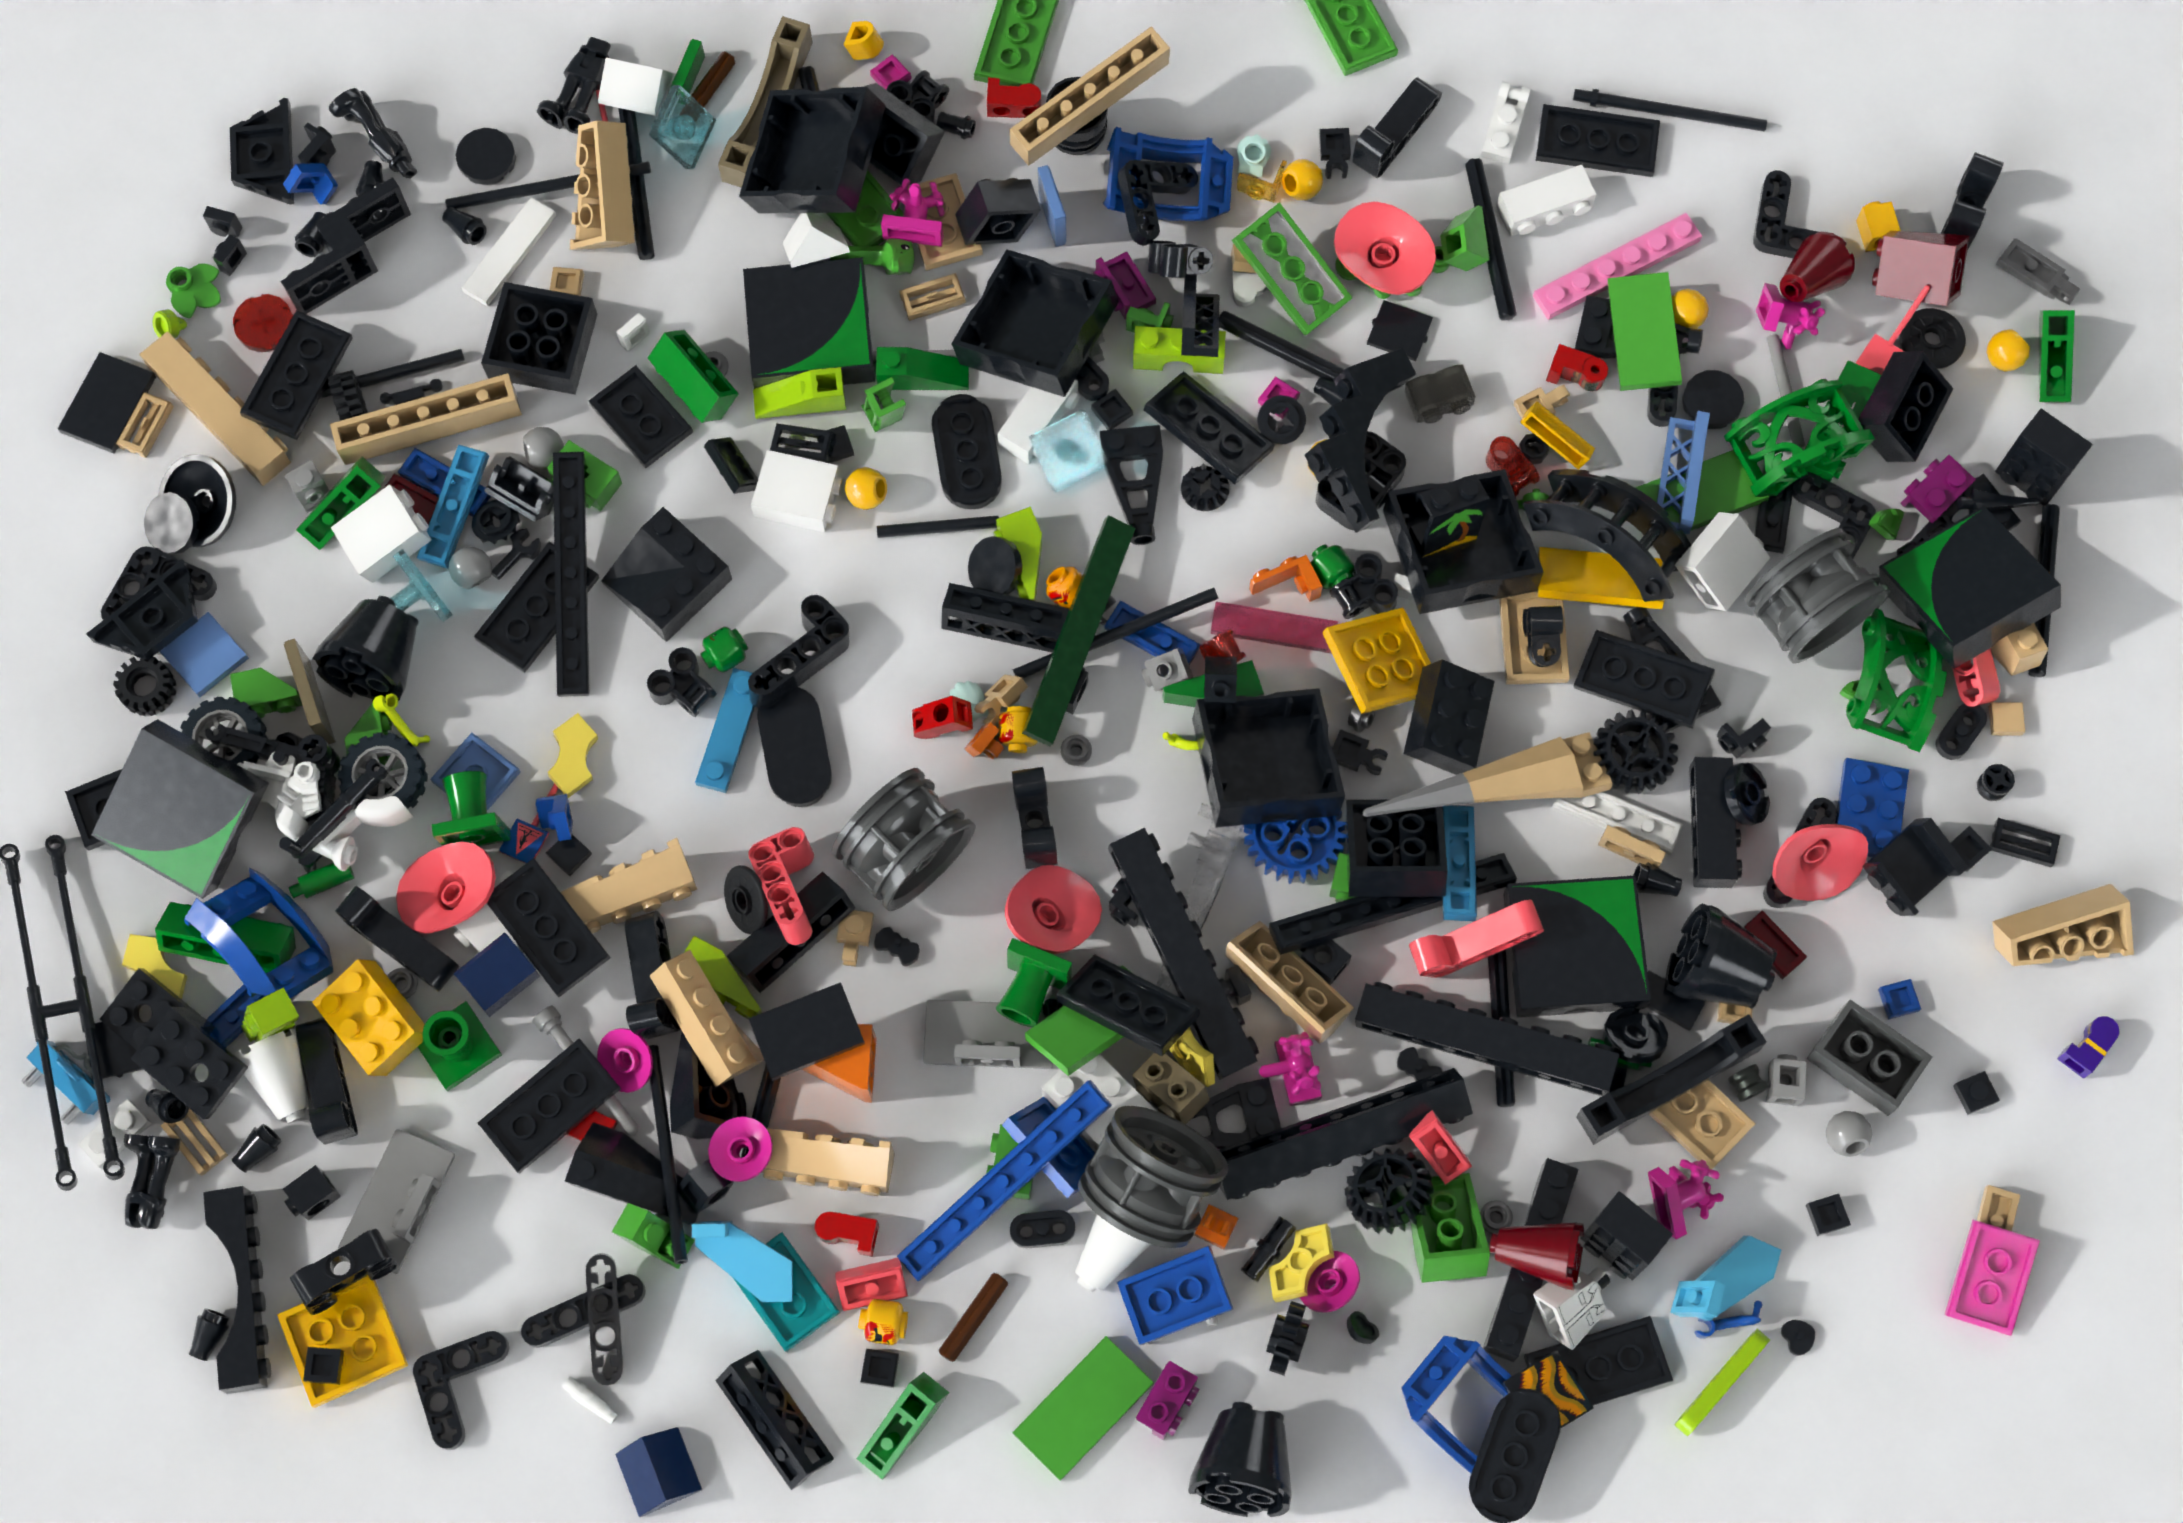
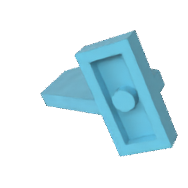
[692,1221,793,1302]
[1670,1236,1781,1321]

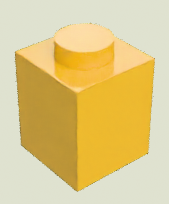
[1856,201,1901,252]

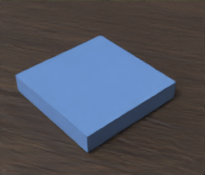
[1038,165,1066,247]
[159,612,249,698]
[430,733,521,810]

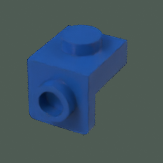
[283,163,338,204]

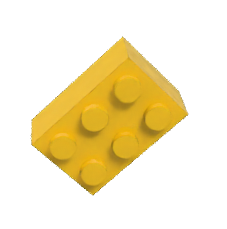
[312,959,425,1076]

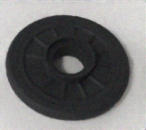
[1899,308,1966,369]
[724,865,768,934]

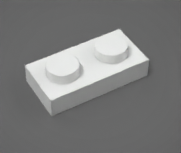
[77,1099,152,1169]

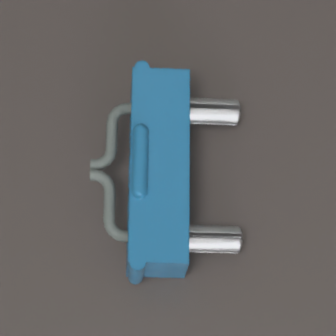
[22,1040,111,1125]

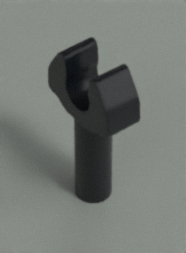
[492,528,541,580]

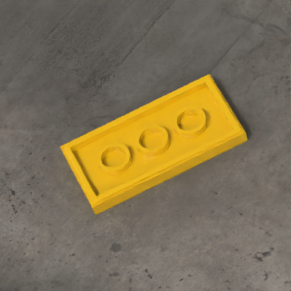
[1538,547,1664,609]

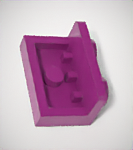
[1093,251,1156,319]
[1900,455,1976,523]
[1136,1361,1200,1440]

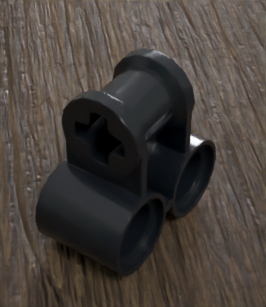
[887,70,949,124]
[1148,240,1213,278]
[1329,553,1398,619]
[1523,606,1563,667]
[647,647,717,717]

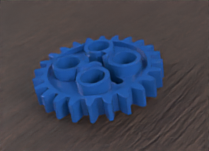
[1243,811,1347,884]

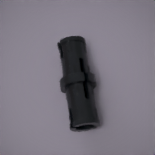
[1241,1216,1296,1282]

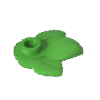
[166,263,221,318]

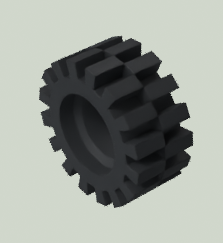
[328,370,368,421]
[113,657,177,716]

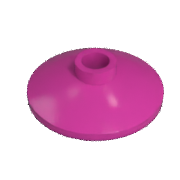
[597,1028,653,1093]
[708,1117,773,1182]
[1300,1251,1360,1313]

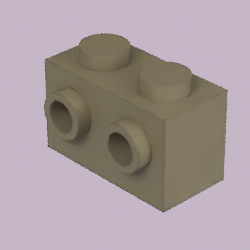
[1132,1053,1210,1124]

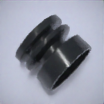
[1046,77,1108,155]

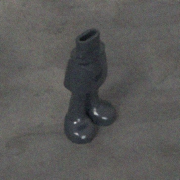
[537,37,611,134]
[329,88,417,178]

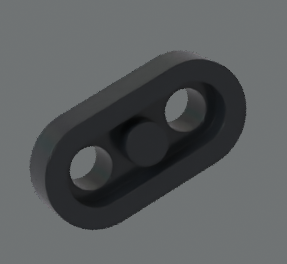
[1075,356,1109,401]
[1935,704,1987,760]
[1010,1210,1076,1248]

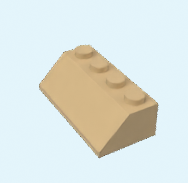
[1226,921,1354,1044]

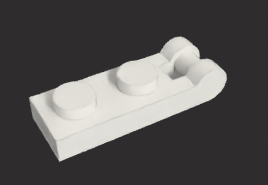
[1481,81,1531,164]

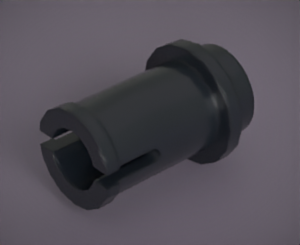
[936,112,976,139]

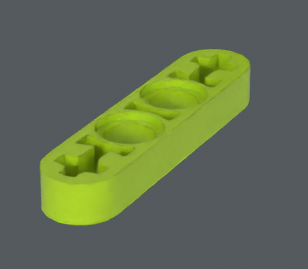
[1674,1328,1770,1436]

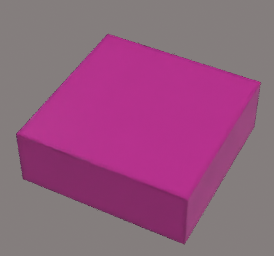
[870,54,911,90]
[1258,376,1300,419]

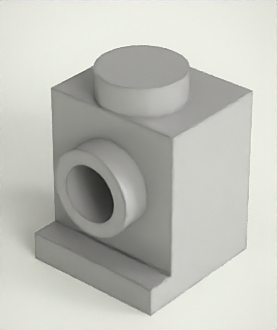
[285,460,330,513]
[1142,648,1193,691]
[1766,1054,1807,1106]

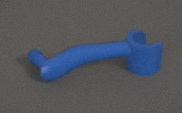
[1694,1301,1763,1339]

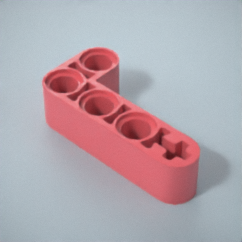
[1952,648,2000,706]
[748,827,814,945]
[1409,899,1544,978]

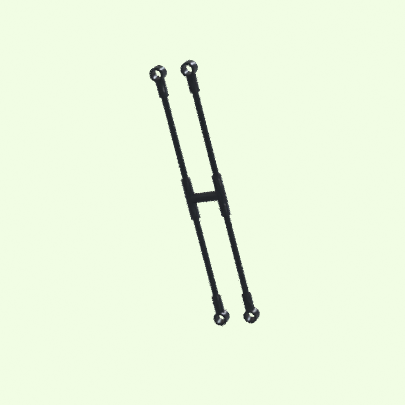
[0,835,125,1191]

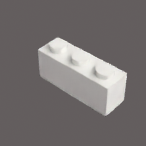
[1496,165,1596,236]
[997,380,1080,464]

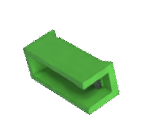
[861,377,906,432]

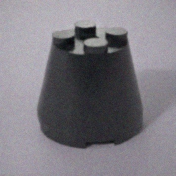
[312,596,419,703]
[1665,903,1777,1009]
[1188,1402,1292,1517]

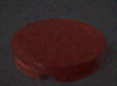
[233,294,293,353]

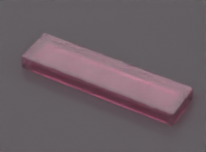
[1210,602,1338,654]

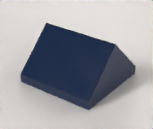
[453,932,540,1017]
[615,1427,703,1517]

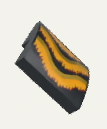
[1502,1350,1594,1428]

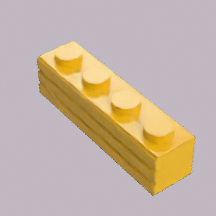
[1520,401,1595,469]

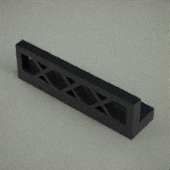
[1181,274,1220,357]
[941,583,1070,653]
[715,1350,834,1490]

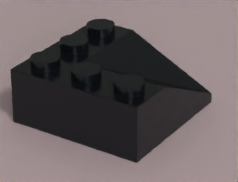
[481,282,597,395]
[601,507,732,642]
[1346,799,1448,897]

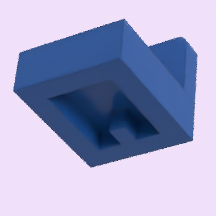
[536,794,573,841]

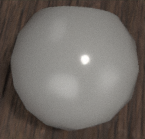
[523,427,564,469]
[448,547,492,589]
[1826,1111,1872,1157]

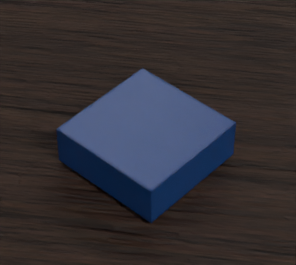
[1878,979,1921,1020]

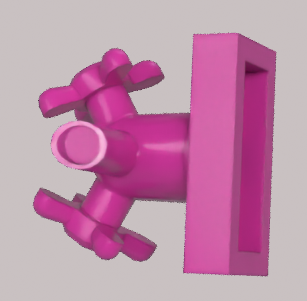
[881,178,945,247]
[1756,283,1825,350]
[1259,1032,1322,1106]
[1648,1159,1724,1239]

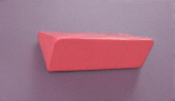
[1409,1110,1472,1185]
[835,1258,908,1311]

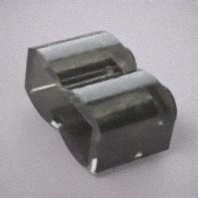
[1405,364,1476,424]

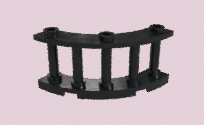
[1523,469,1691,602]

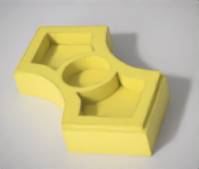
[548,713,598,798]
[122,934,187,999]
[1169,1027,1215,1087]
[1268,1223,1335,1303]

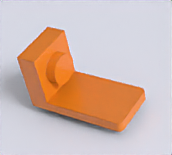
[1249,555,1323,602]

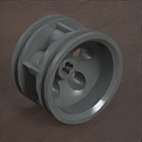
[1745,528,1891,664]
[832,768,976,911]
[1078,1106,1228,1248]

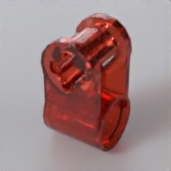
[1485,436,1540,497]
[1199,628,1246,662]

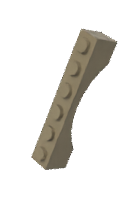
[718,16,813,188]

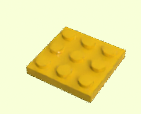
[1322,607,1431,714]
[277,1275,408,1408]

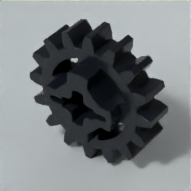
[1266,1301,1309,1376]

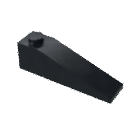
[670,1032,747,1139]
[565,1123,699,1225]

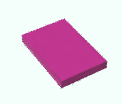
[1944,1219,2040,1336]

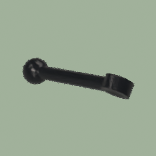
[380,379,443,404]

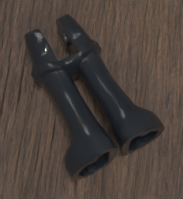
[124,1134,181,1229]

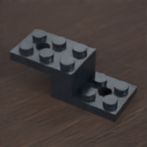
[281,177,411,314]
[100,968,248,1119]

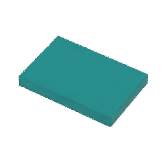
[733,1232,840,1352]

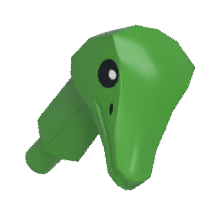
[830,239,915,275]

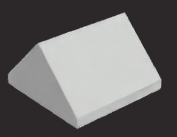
[598,58,672,116]
[783,213,850,268]

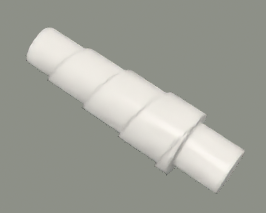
[562,1376,618,1424]

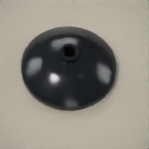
[158,454,236,547]

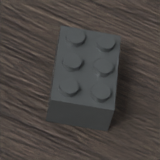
[1806,999,1933,1116]

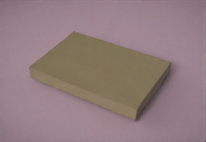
[283,638,336,744]

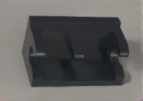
[484,456,554,522]

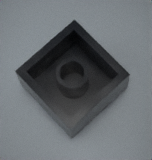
[955,178,1041,245]

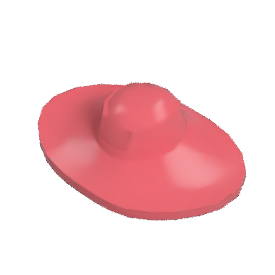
[1334,202,1436,295]
[1772,824,1868,901]
[396,842,496,934]
[1005,865,1102,954]

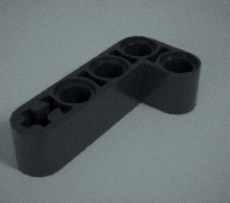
[1353,77,1442,178]
[748,595,849,709]
[335,886,460,992]
[624,911,681,1039]
[295,1018,358,1145]

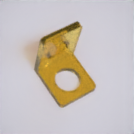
[1237,160,1287,203]

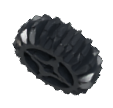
[1593,709,1678,794]
[1344,1147,1434,1235]

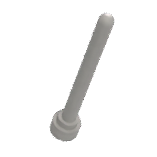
[532,1005,639,1135]

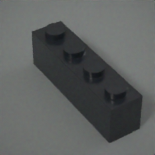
[1689,757,1742,888]
[727,871,856,993]

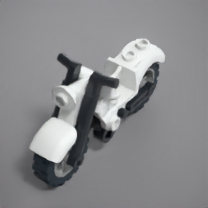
[180,697,428,873]

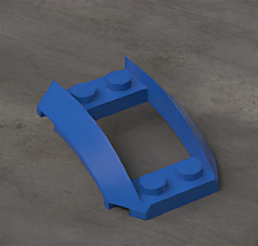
[1103,127,1234,221]
[184,868,333,998]
[1401,1336,1512,1474]

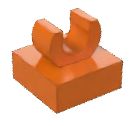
[964,722,1004,759]
[1194,1204,1238,1250]

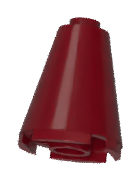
[1780,231,1855,302]
[1490,1222,1584,1291]

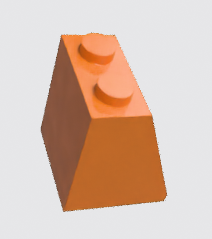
[802,1024,877,1103]

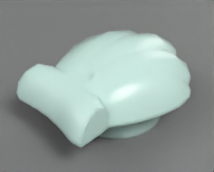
[1237,134,1271,177]
[949,681,989,722]

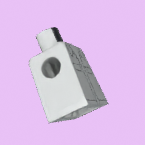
[1533,1268,1610,1350]

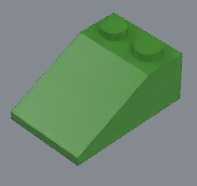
[1410,1173,1490,1283]

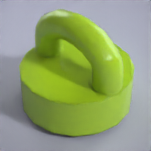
[152,309,187,338]

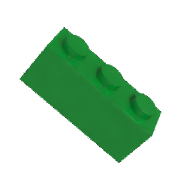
[648,329,739,423]

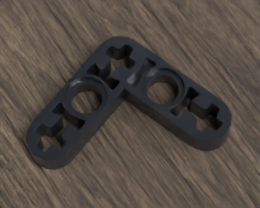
[1118,160,1198,246]
[1753,170,1818,258]
[1792,472,1876,559]
[101,546,217,620]
[413,1331,510,1450]

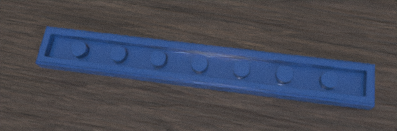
[897,1080,1112,1281]

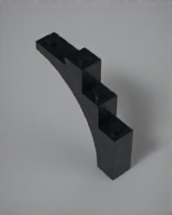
[1304,347,1416,533]

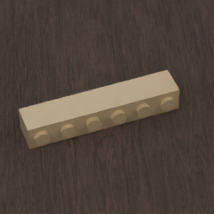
[1010,26,1170,166]
[139,331,291,486]
[330,373,522,465]

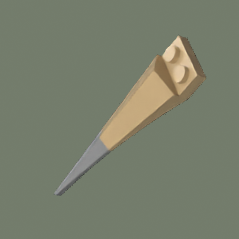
[1363,732,1612,817]

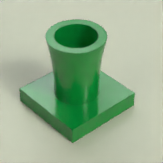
[432,771,511,847]
[996,938,1072,1027]
[418,1001,502,1092]

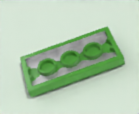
[1231,202,1352,336]

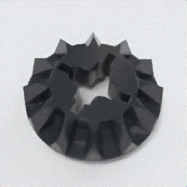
[1257,395,1306,444]
[1181,463,1230,511]
[471,500,521,545]

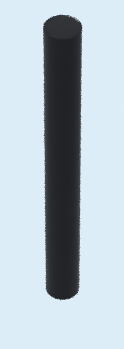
[877,515,999,538]

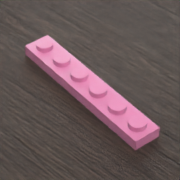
[1533,213,1702,320]

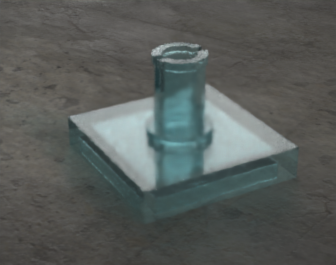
[649,85,716,169]
[1029,409,1107,493]
[390,549,453,622]

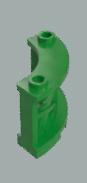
[1724,379,1875,497]
[1846,608,1947,752]

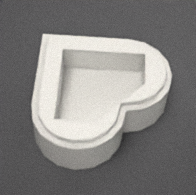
[1232,271,1267,307]

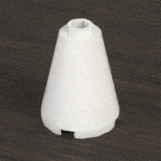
[233,1029,310,1124]
[1075,1215,1151,1292]

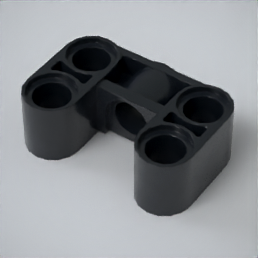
[1941,152,2004,249]
[1316,431,1406,530]
[1012,767,1058,869]
[290,1229,398,1315]

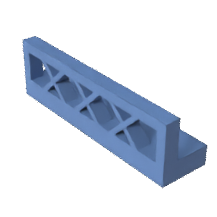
[1657,411,1710,534]

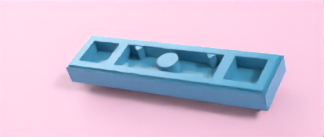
[417,445,489,569]
[695,668,755,793]
[1442,805,1477,922]

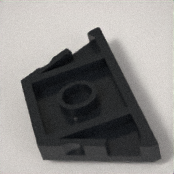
[230,98,294,205]
[86,559,198,660]

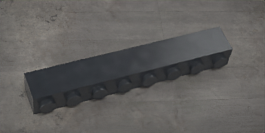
[1108,828,1259,1080]
[1355,982,1619,1096]
[1219,1068,1473,1200]

